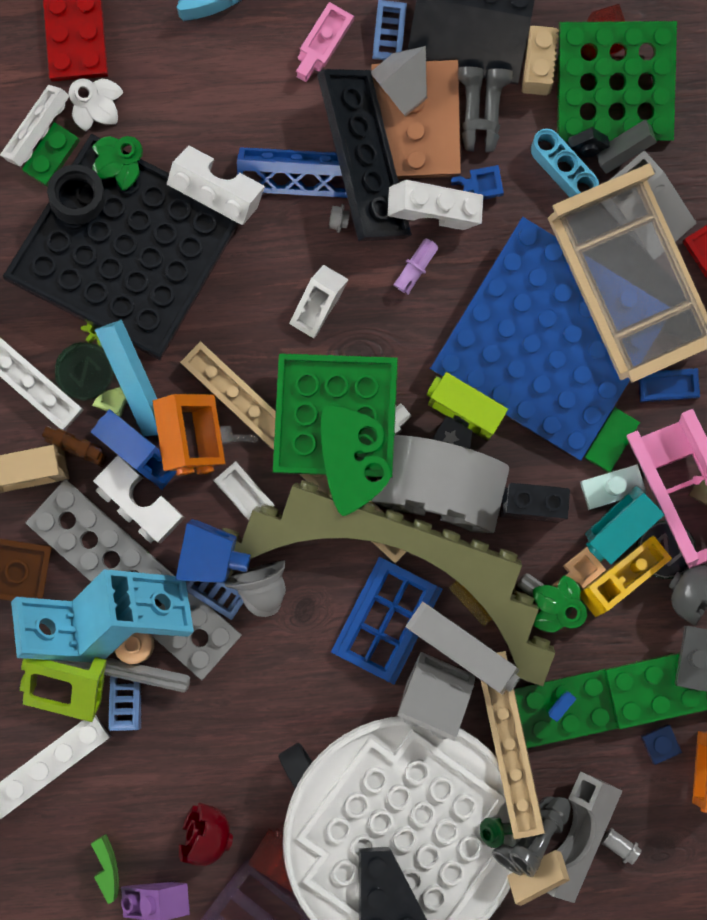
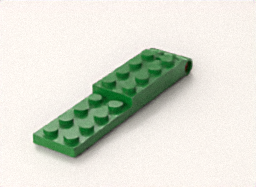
[514,652,707,748]

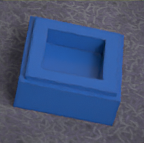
[548,690,577,722]

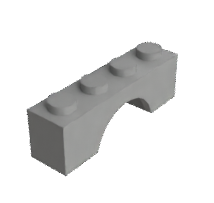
[547,771,622,903]

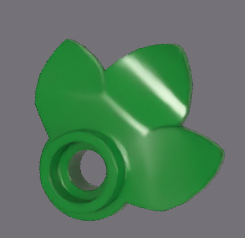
[92,136,143,191]
[533,575,588,632]

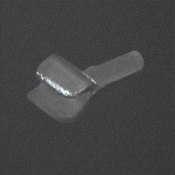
[220,426,258,445]

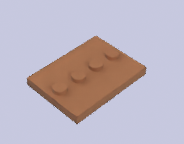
[372,60,461,179]

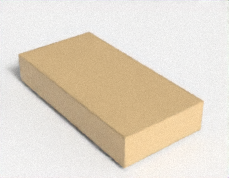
[507,850,570,906]

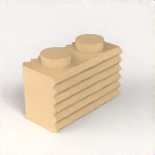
[522,26,559,96]

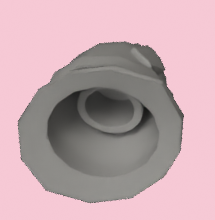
[225,560,286,617]

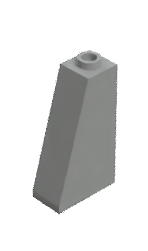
[405,601,520,695]

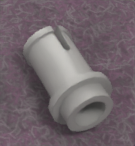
[601,828,642,865]

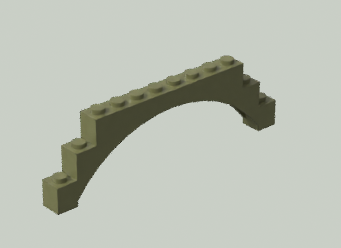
[222,480,555,686]

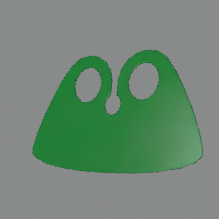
[321,405,391,516]

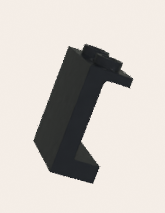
[500,483,570,523]

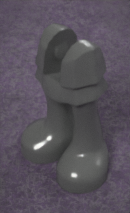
[458,67,513,152]
[492,796,571,877]

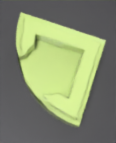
[92,387,127,417]

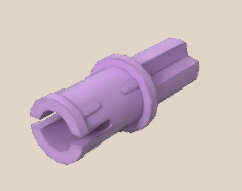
[393,238,438,295]

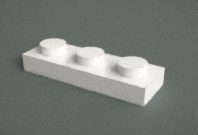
[0,85,70,167]

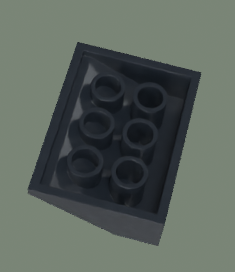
[408,0,535,85]

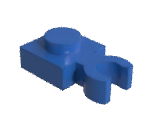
[451,165,504,200]

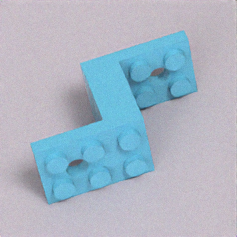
[11,569,194,662]

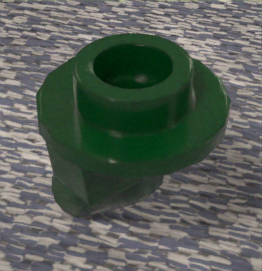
[480,817,513,848]

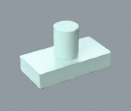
[580,464,646,510]

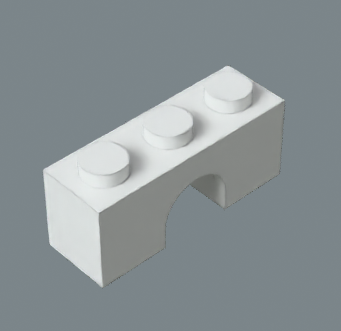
[167,146,265,225]
[387,180,483,230]
[93,455,185,543]

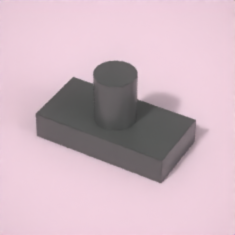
[675,626,707,691]

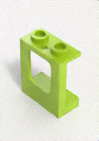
[20,657,106,722]

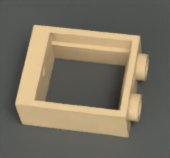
[0,445,69,493]

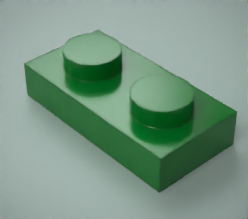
[22,122,80,188]

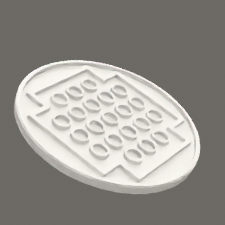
[283,717,521,920]

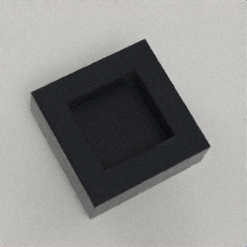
[568,127,610,158]

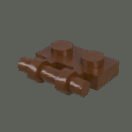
[42,426,107,467]

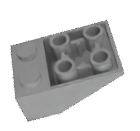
[601,150,697,260]
[397,652,475,741]

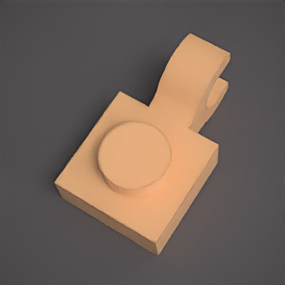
[551,547,606,589]

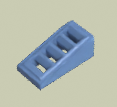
[372,0,407,61]
[186,581,244,620]
[109,676,141,731]

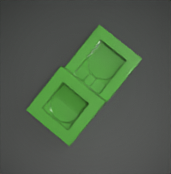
[91,834,119,904]

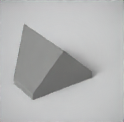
[371,46,428,116]

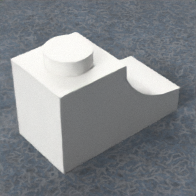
[289,265,348,338]

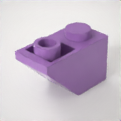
[121,882,190,920]

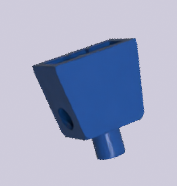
[176,519,251,583]

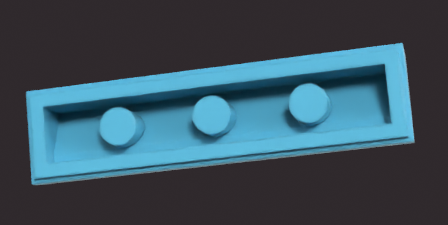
[95,319,158,437]

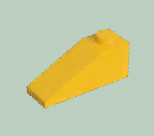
[580,535,672,617]

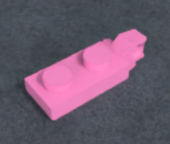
[296,2,354,82]

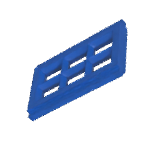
[331,557,442,685]

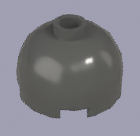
[669,565,707,626]

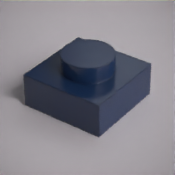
[641,724,682,765]

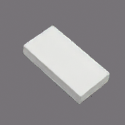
[213,461,275,520]

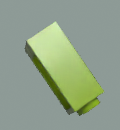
[427,372,508,441]

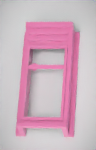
[626,409,707,569]

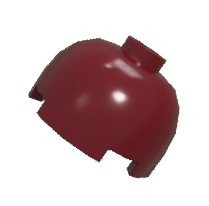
[179,803,233,866]

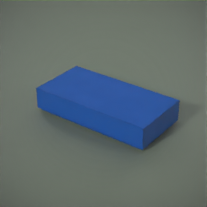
[638,368,700,402]

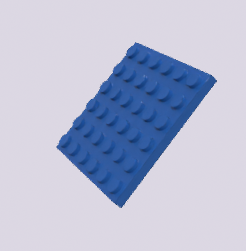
[430,217,670,461]

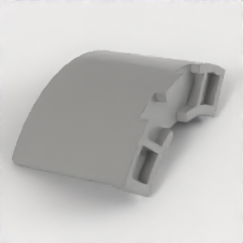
[372,435,509,533]

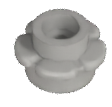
[329,204,349,233]

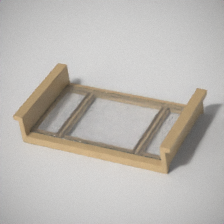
[548,163,707,383]

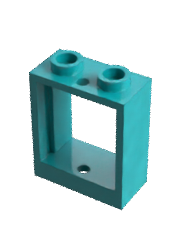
[585,485,665,564]

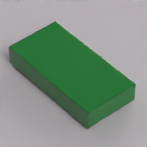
[584,407,640,473]

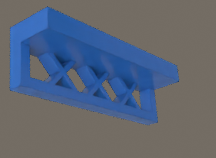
[237,147,347,198]

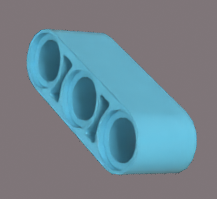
[531,128,599,198]

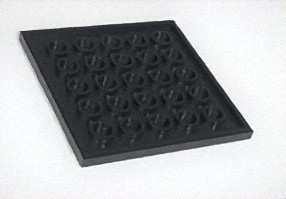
[3,134,239,360]

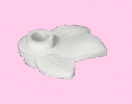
[68,79,123,131]

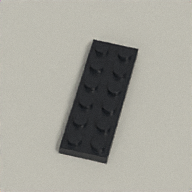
[317,69,412,242]

